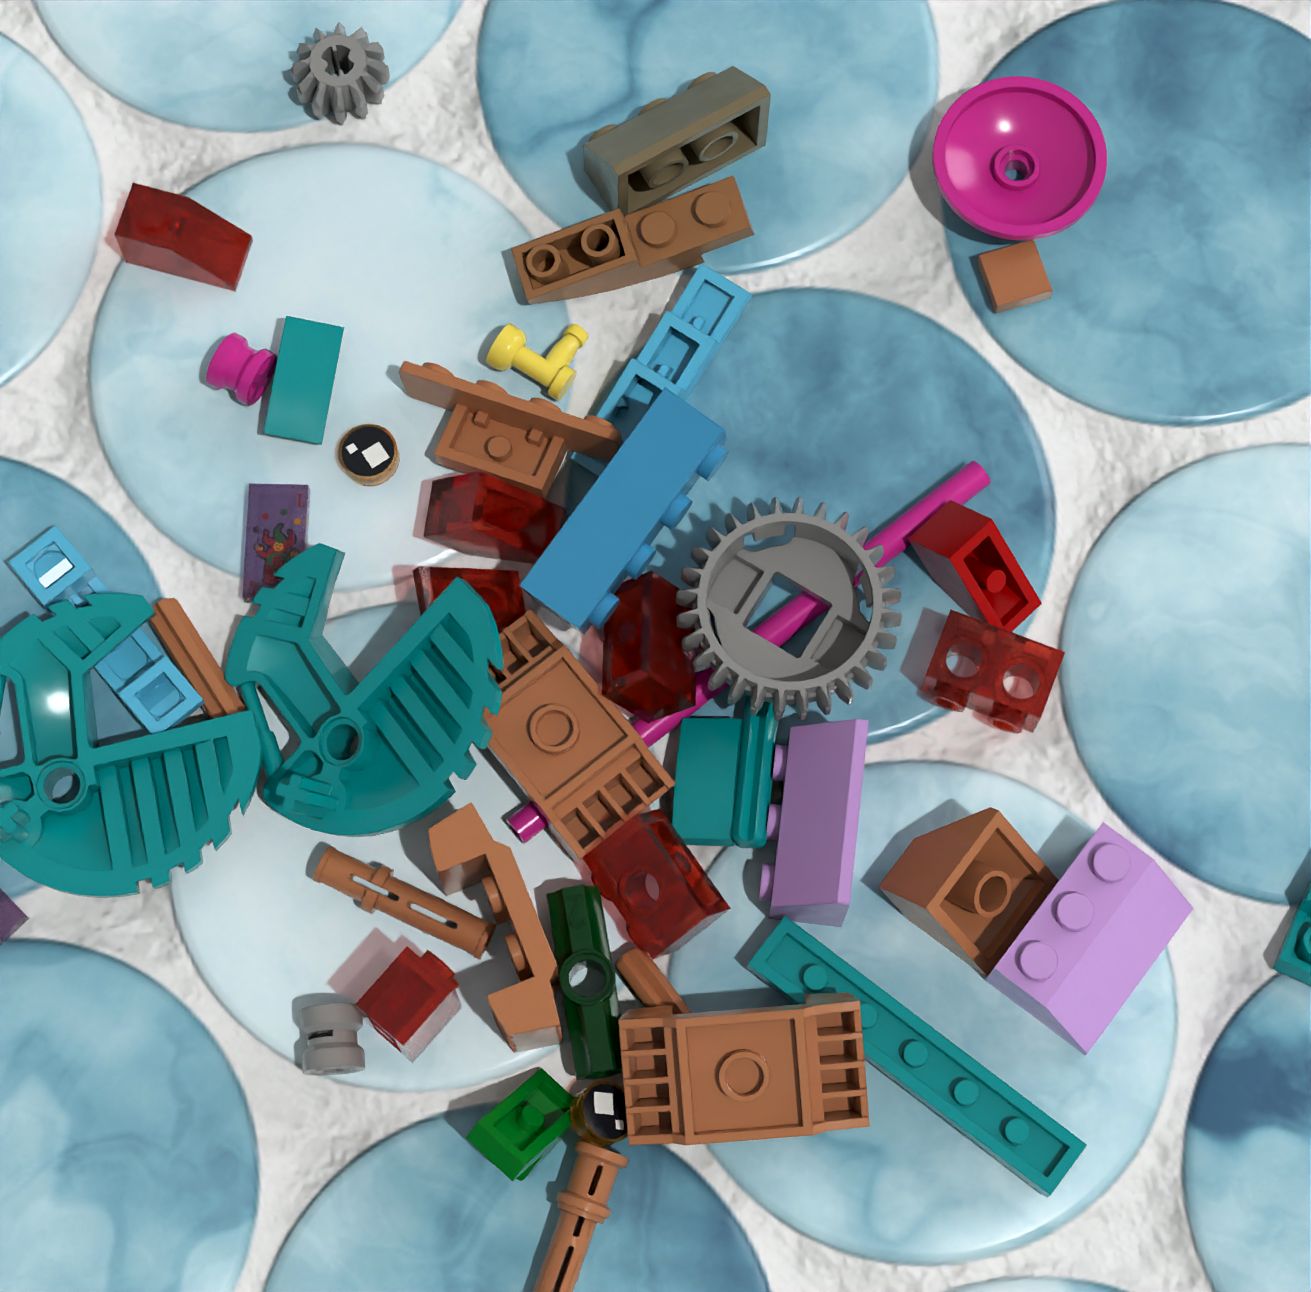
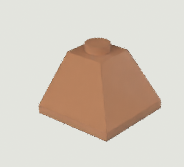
[878,807,1059,977]

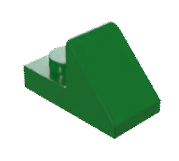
[466,1068,584,1182]

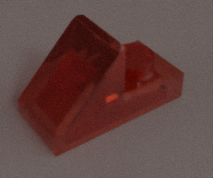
[412,566,526,633]

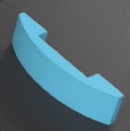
[8,525,205,734]

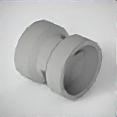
[300,1003,365,1076]

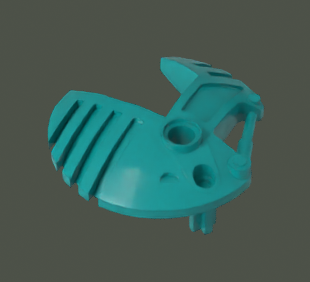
[225,543,503,837]
[0,593,263,898]

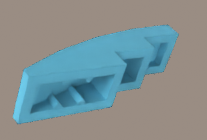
[570,263,753,476]

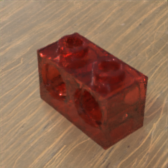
[920,610,1065,734]

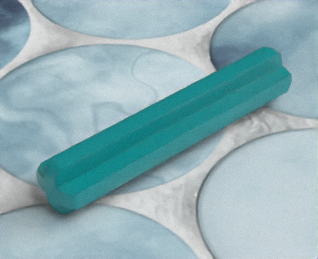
[732,695,778,849]

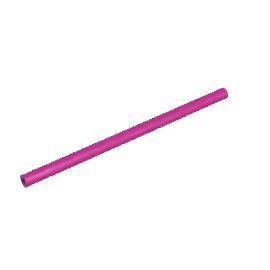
[506,461,991,844]

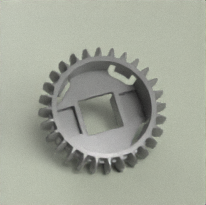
[676,497,902,721]

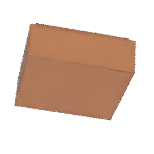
[977,240,1053,314]

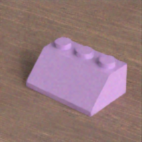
[758,719,869,927]
[985,822,1194,1055]

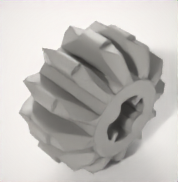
[291,22,390,125]

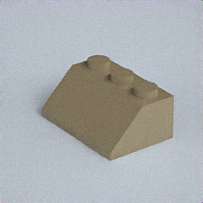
[583,66,771,216]

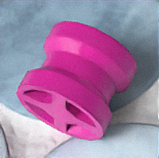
[206,332,278,406]

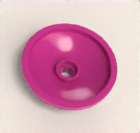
[932,76,1107,241]

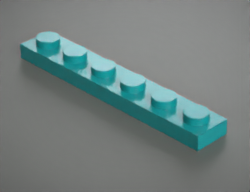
[747,916,1087,1198]

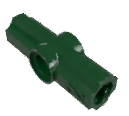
[546,885,623,1080]

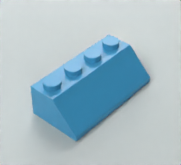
[519,387,729,635]

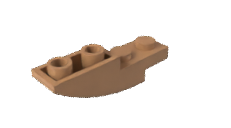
[511,175,755,304]

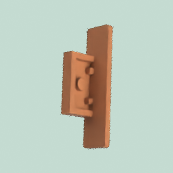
[399,361,623,500]

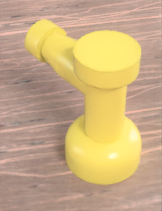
[486,323,589,401]

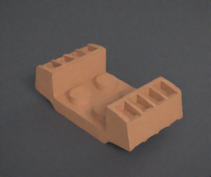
[483,609,676,862]
[428,803,563,1053]
[618,992,870,1145]

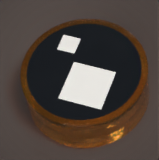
[339,424,400,486]
[570,1081,628,1148]

